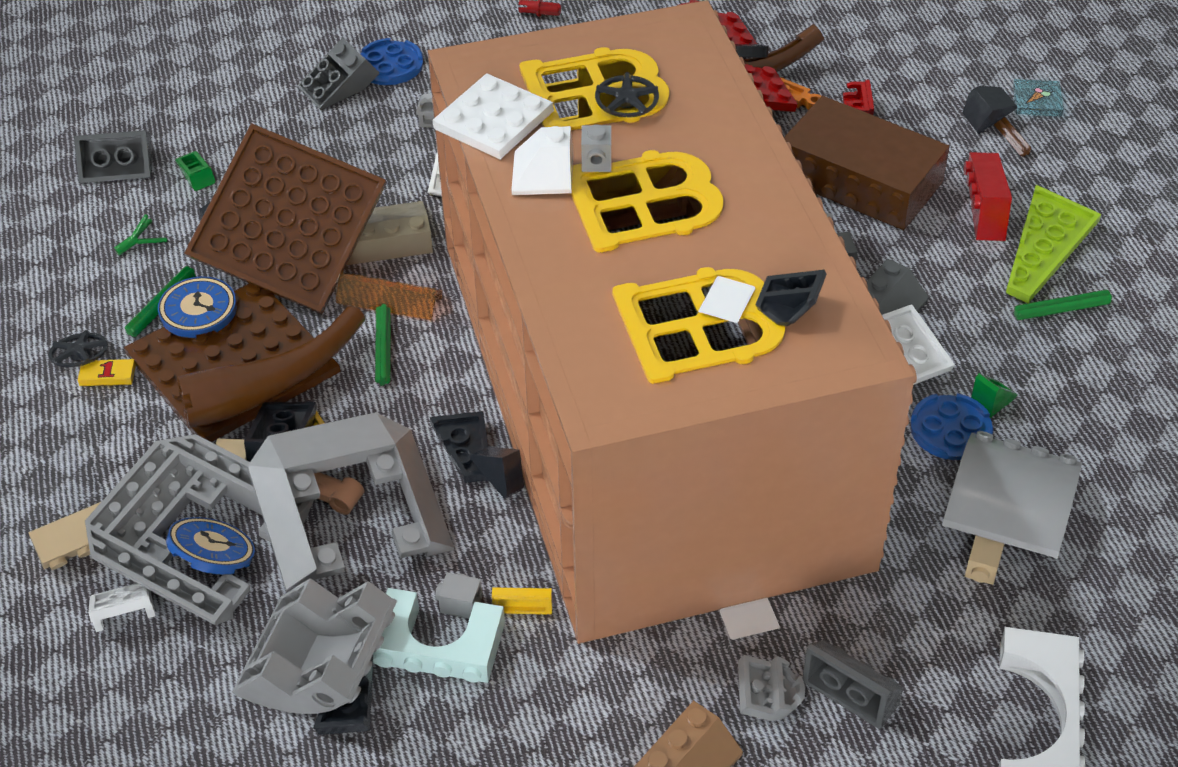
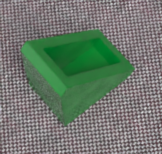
[971,373,1018,418]

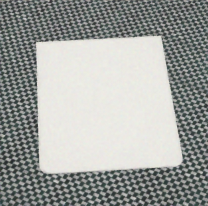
[698,276,755,323]
[720,598,780,640]

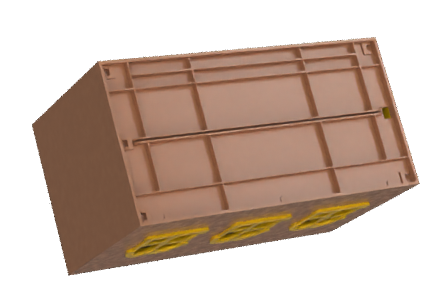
[428,0,917,644]

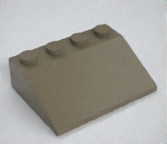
[347,201,433,265]

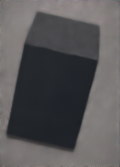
[469,446,524,499]

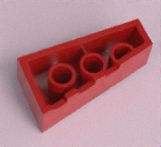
[964,152,1012,241]

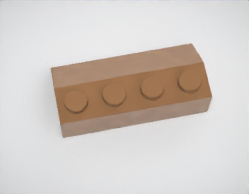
[634,700,743,767]

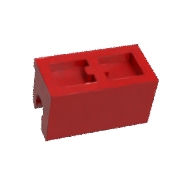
[843,80,874,115]

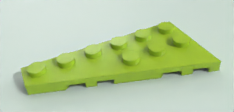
[1006,185,1101,303]

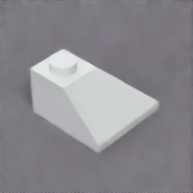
[512,126,574,195]

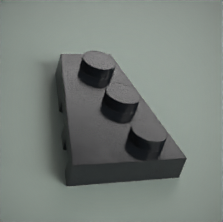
[430,411,489,483]
[313,655,373,735]

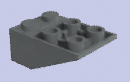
[297,37,380,110]

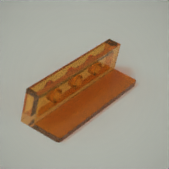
[335,273,443,320]

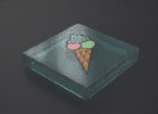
[1013,79,1064,116]

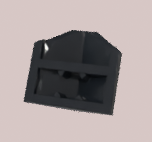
[962,86,1018,134]
[755,269,827,326]

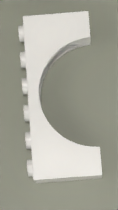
[999,627,1085,767]

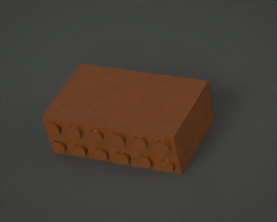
[784,95,950,231]

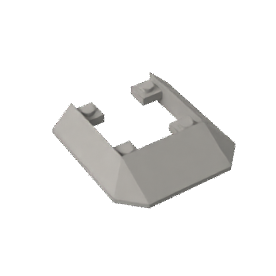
[248,412,454,592]
[85,434,314,625]

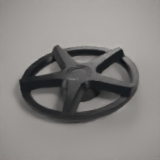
[595,72,659,117]
[49,330,108,367]

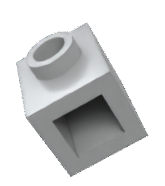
[581,124,611,172]
[435,572,482,619]

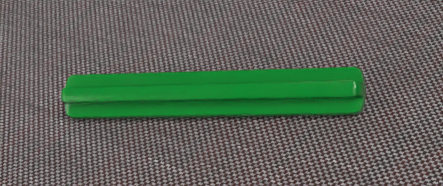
[125,266,196,338]
[1013,289,1112,320]
[375,304,391,386]

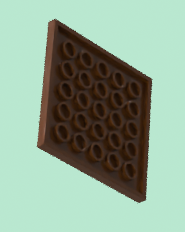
[184,123,387,315]
[124,284,341,442]

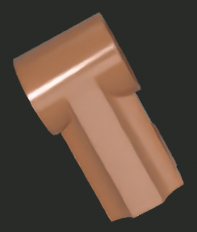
[314,472,364,515]

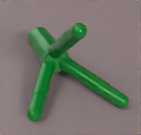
[114,214,168,256]

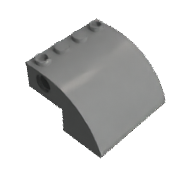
[942,431,1082,559]
[232,578,397,714]

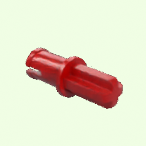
[518,0,562,16]

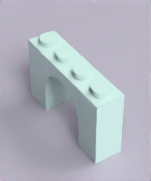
[373,588,505,683]

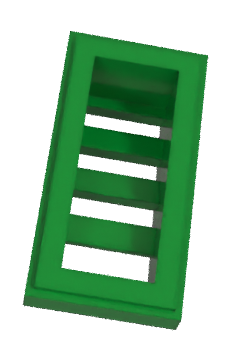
[175,151,215,191]

